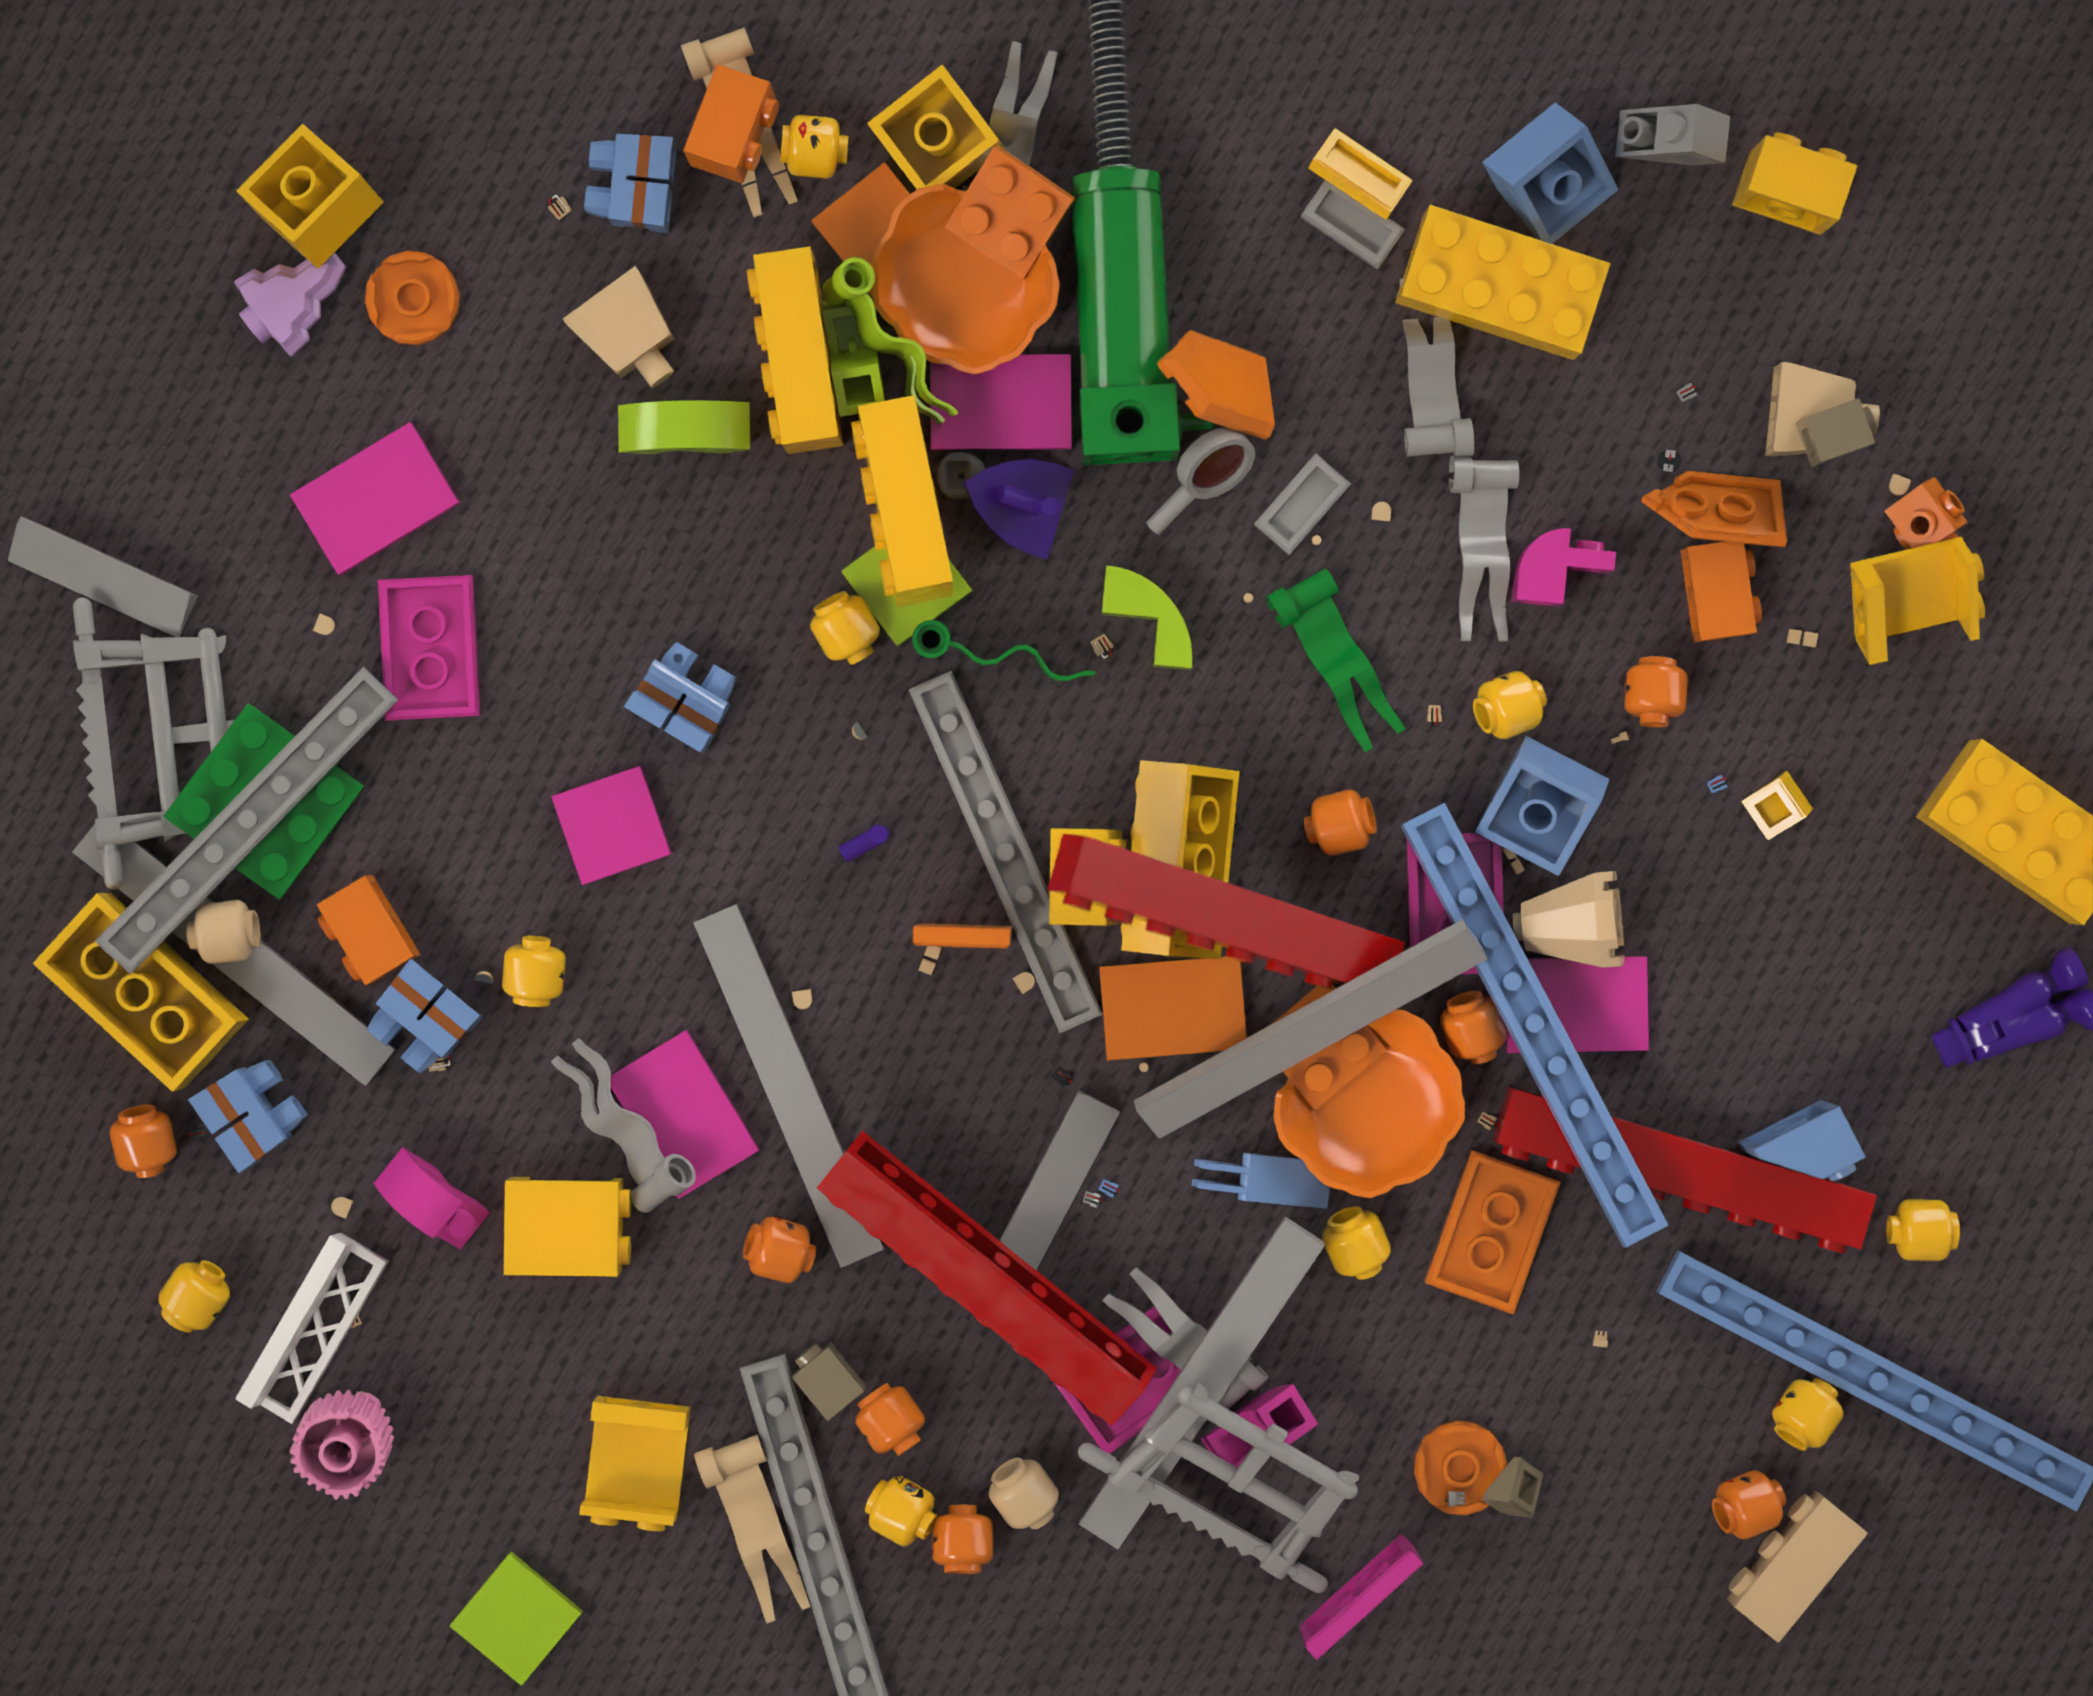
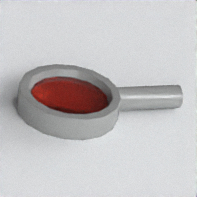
[1146,427,1255,535]

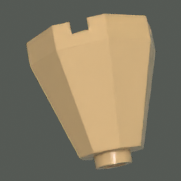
[1513,871,1625,968]

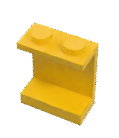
[1850,537,1985,665]
[504,1177,632,1277]
[579,1396,691,1531]

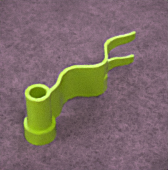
[822,257,958,424]

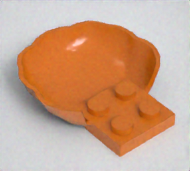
[872,145,1076,374]
[1269,985,1465,1198]

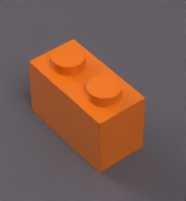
[683,64,779,184]
[1680,542,1762,643]
[316,875,421,986]

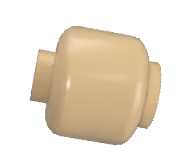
[187,900,261,964]
[989,1458,1059,1529]

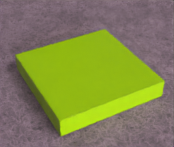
[841,546,972,647]
[450,1551,583,1686]

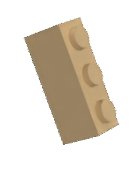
[1727,1490,1868,1643]

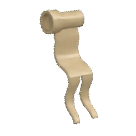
[681,27,798,217]
[694,1434,811,1624]

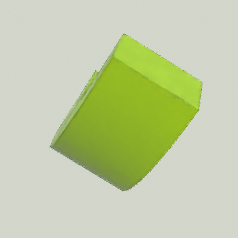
[821,300,885,417]
[618,401,750,454]
[1102,565,1192,670]

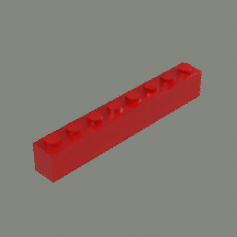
[1047,833,1405,989]
[1493,1086,1877,1254]
[817,1130,1157,1426]

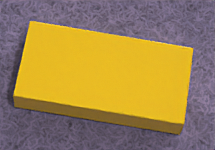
[1308,128,1413,220]

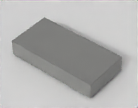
[1300,180,1405,270]
[1254,453,1351,555]

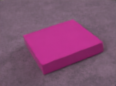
[551,766,672,885]

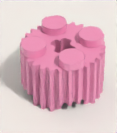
[290,1390,394,1500]

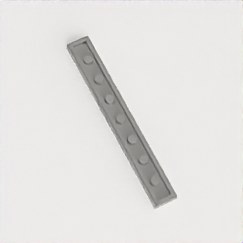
[95,667,398,974]
[909,671,1102,1033]
[72,824,397,1086]
[693,904,884,1268]
[1134,919,1487,1139]
[1079,1217,1325,1549]
[740,1354,889,1696]

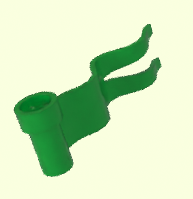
[1265,568,1406,753]
[912,620,1096,681]

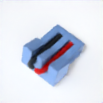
[1707,775,1728,793]
[1098,1179,1119,1198]

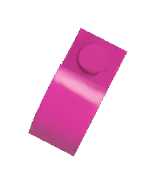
[1511,528,1616,607]
[373,1147,490,1250]
[1200,1384,1318,1467]

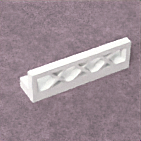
[235,1233,389,1424]

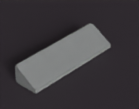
[8,516,198,637]
[999,1090,1120,1270]

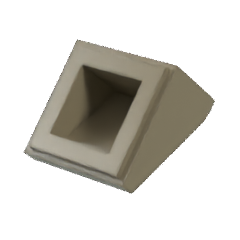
[1482,1457,1543,1518]

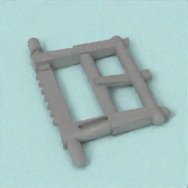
[73,597,235,890]
[1078,1382,1359,1593]

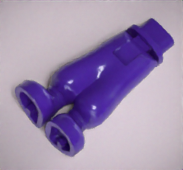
[1931,946,2093,1069]

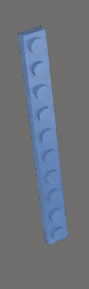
[1401,803,1668,1248]
[1656,1250,2093,1512]

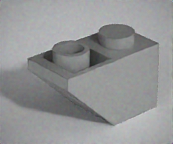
[1615,104,1730,165]

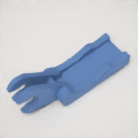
[1191,1152,1330,1209]

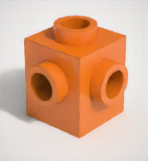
[1885,477,1968,550]

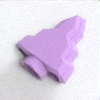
[234,253,346,357]

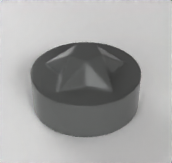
[937,452,985,500]

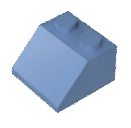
[1482,102,1619,244]
[1475,736,1609,876]
[1737,1100,1866,1181]

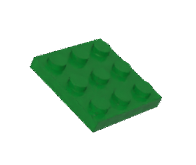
[163,703,365,900]

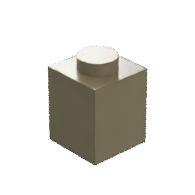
[1796,398,1877,467]
[792,1342,866,1421]

